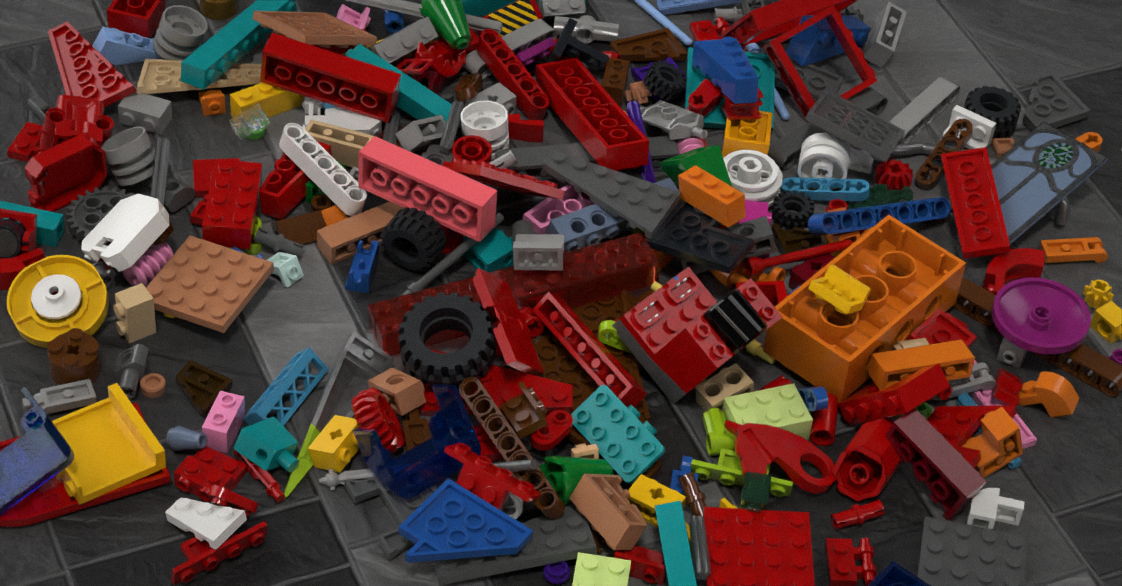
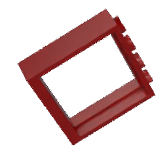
[763,5,877,122]

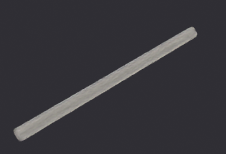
[345,0,502,34]

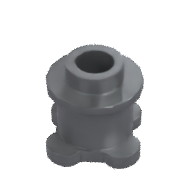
[92,261,116,290]

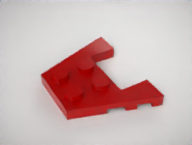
[927,405,1016,468]

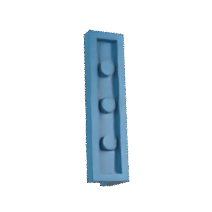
[243,347,329,426]

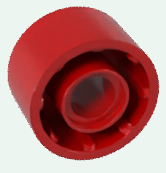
[452,135,492,163]

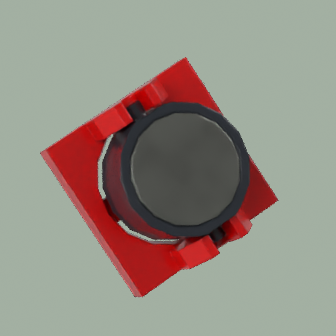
[0,208,37,259]

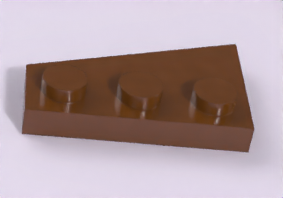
[610,28,687,61]

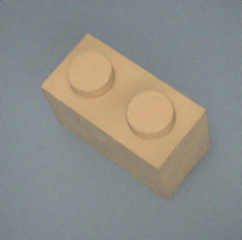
[113,283,156,344]

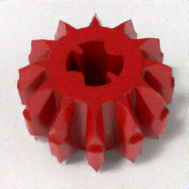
[874,158,913,195]

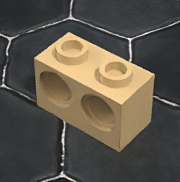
[695,363,754,412]

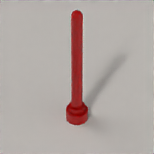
[744,239,853,277]

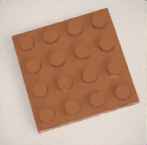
[253,11,377,48]
[146,235,274,333]

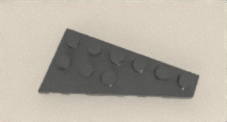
[434,502,597,585]

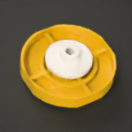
[7,255,109,348]

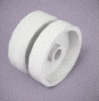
[797,132,851,190]

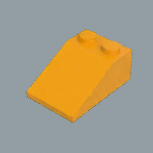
[721,111,772,158]

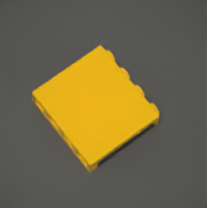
[30,383,166,505]

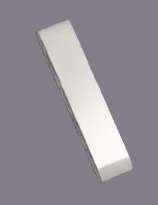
[279,123,367,216]

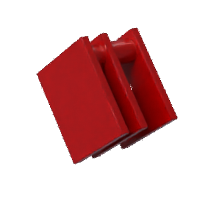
[721,88,763,120]

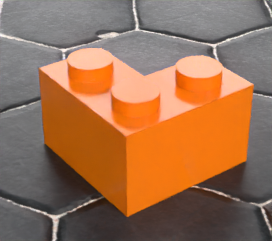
[962,407,1023,478]

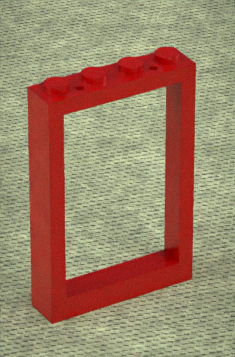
[721,0,858,48]

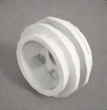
[723,149,783,207]

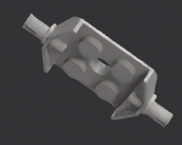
[639,100,708,140]

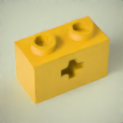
[308,415,366,473]
[628,474,686,528]

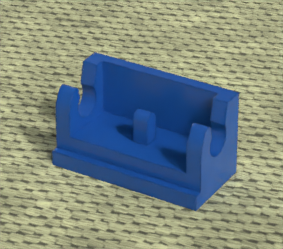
[345,240,379,293]

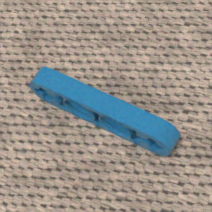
[781,177,870,201]

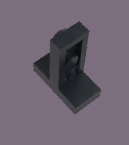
[547,18,610,72]

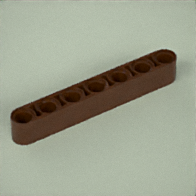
[459,377,565,520]

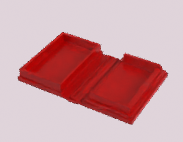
[473,268,544,376]

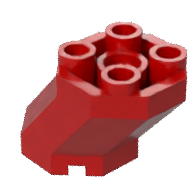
[832,417,904,501]

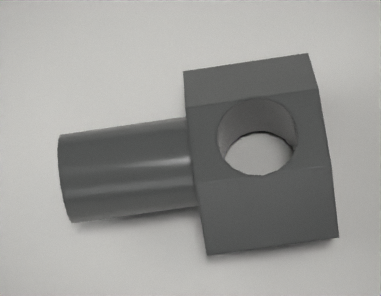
[145,175,195,212]
[113,344,149,399]

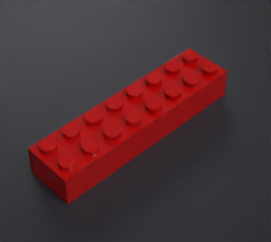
[536,58,649,171]

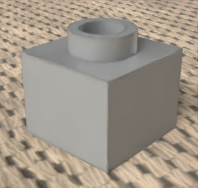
[997,337,1027,368]

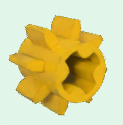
[1083,280,1114,309]

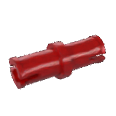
[830,499,885,530]

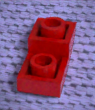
[508,114,544,143]

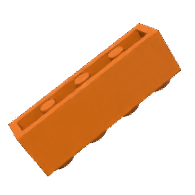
[868,340,975,390]

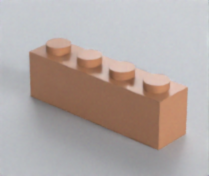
[317,202,404,265]

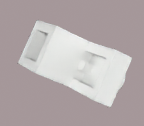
[966,488,1025,529]

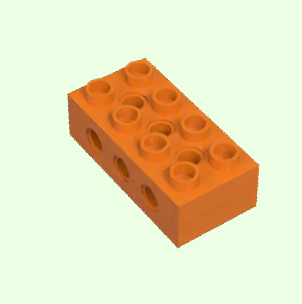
[763,215,966,402]

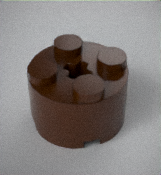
[47,328,101,385]

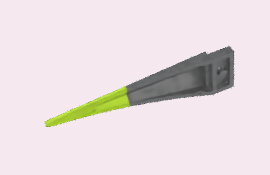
[284,331,394,499]

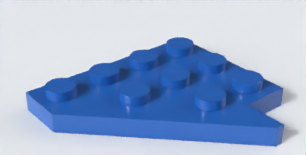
[398,478,533,563]

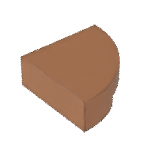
[990,138,1014,159]

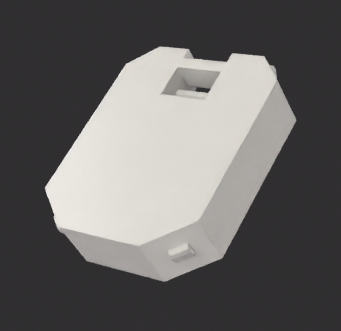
[302,96,382,137]
[81,194,169,272]

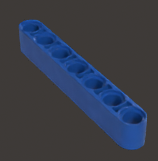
[808,197,950,235]

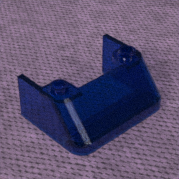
[352,384,481,499]
[0,387,74,516]

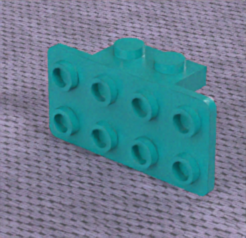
[571,385,665,484]

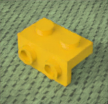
[808,265,871,314]

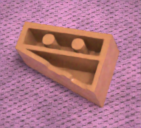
[569,474,647,550]

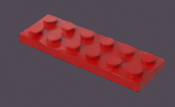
[941,147,1010,259]

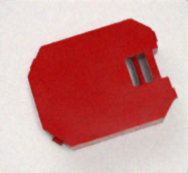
[25,134,107,212]

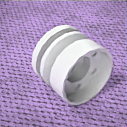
[461,100,509,159]

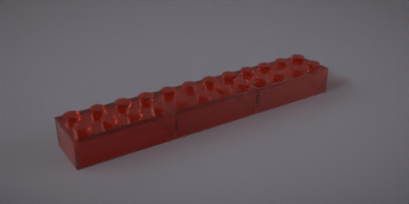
[367,232,659,356]

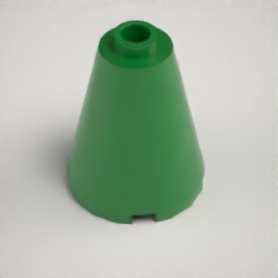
[419,0,471,50]
[539,456,613,506]

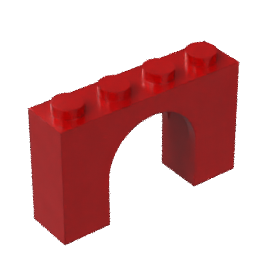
[838,363,950,426]

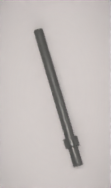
[394,213,504,309]

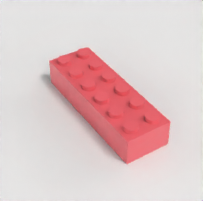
[358,136,497,242]

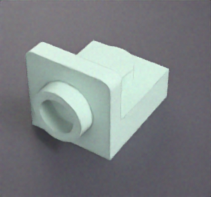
[267,252,304,287]

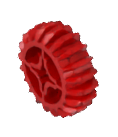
[351,388,405,456]

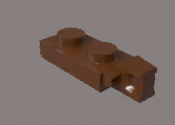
[402,407,435,466]

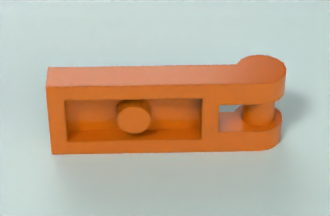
[1039,237,1108,263]

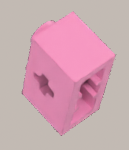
[202,391,245,454]

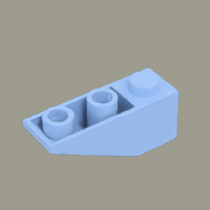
[92,27,162,65]

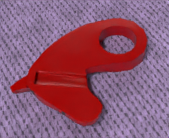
[724,420,836,494]

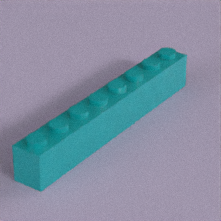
[181,0,297,90]

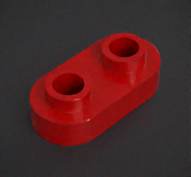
[531,410,573,451]
[208,485,259,518]

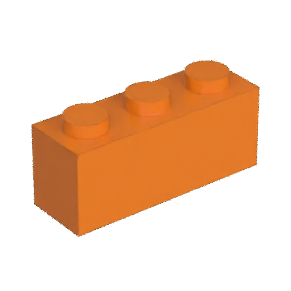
[678,165,746,228]

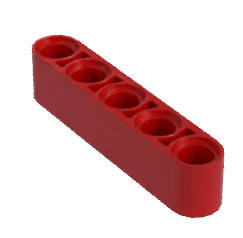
[476,29,549,120]

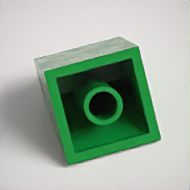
[659,145,732,188]

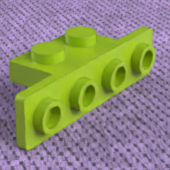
[690,448,793,497]

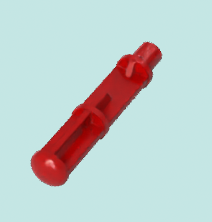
[233,450,285,503]

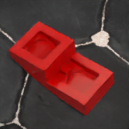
[993,368,1023,408]

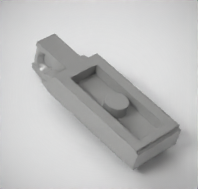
[22,379,97,416]

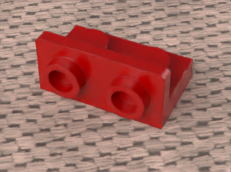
[613,545,667,586]

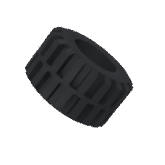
[964,86,1021,139]
[380,207,447,272]

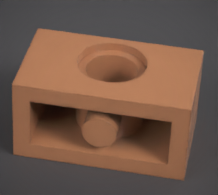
[368,368,426,416]

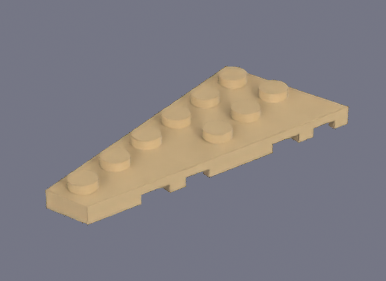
[137,59,262,94]

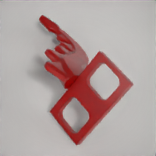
[396,42,467,78]

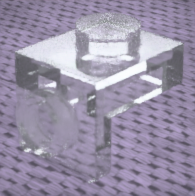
[229,103,271,139]

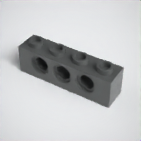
[679,216,777,274]

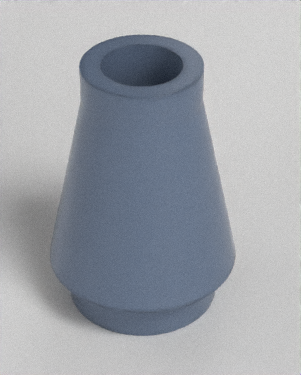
[166,426,207,451]

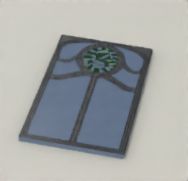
[949,121,1108,244]

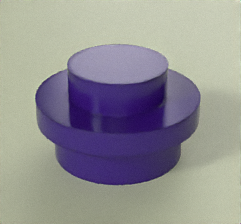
[543,561,570,584]

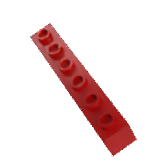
[532,292,647,407]

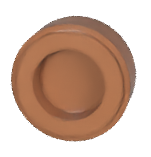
[140,373,166,398]

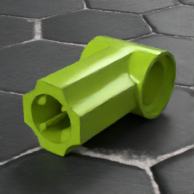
[702,408,735,456]

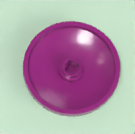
[992,278,1091,354]

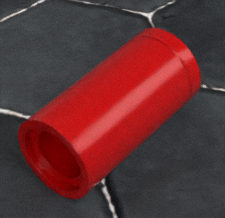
[810,393,839,446]

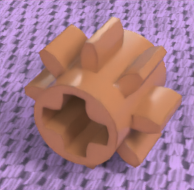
[624,81,652,104]

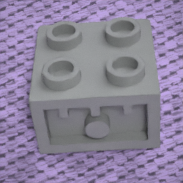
[513,234,564,271]

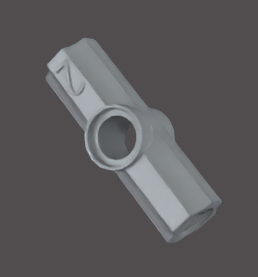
[553,15,619,44]

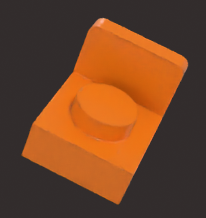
[198,89,226,116]

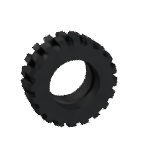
[398,292,496,391]

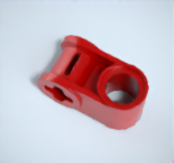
[686,78,723,118]

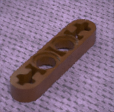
[916,119,973,190]

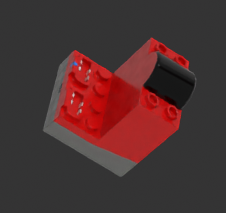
[612,267,782,404]

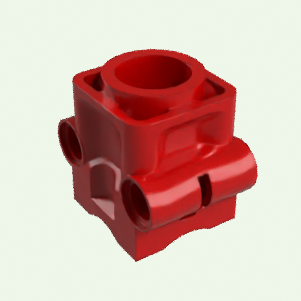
[39,95,114,151]

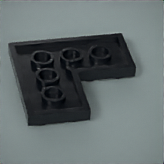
[646,200,754,274]

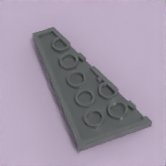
[543,150,680,239]

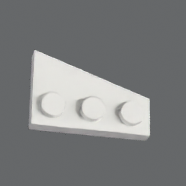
[165,497,247,550]

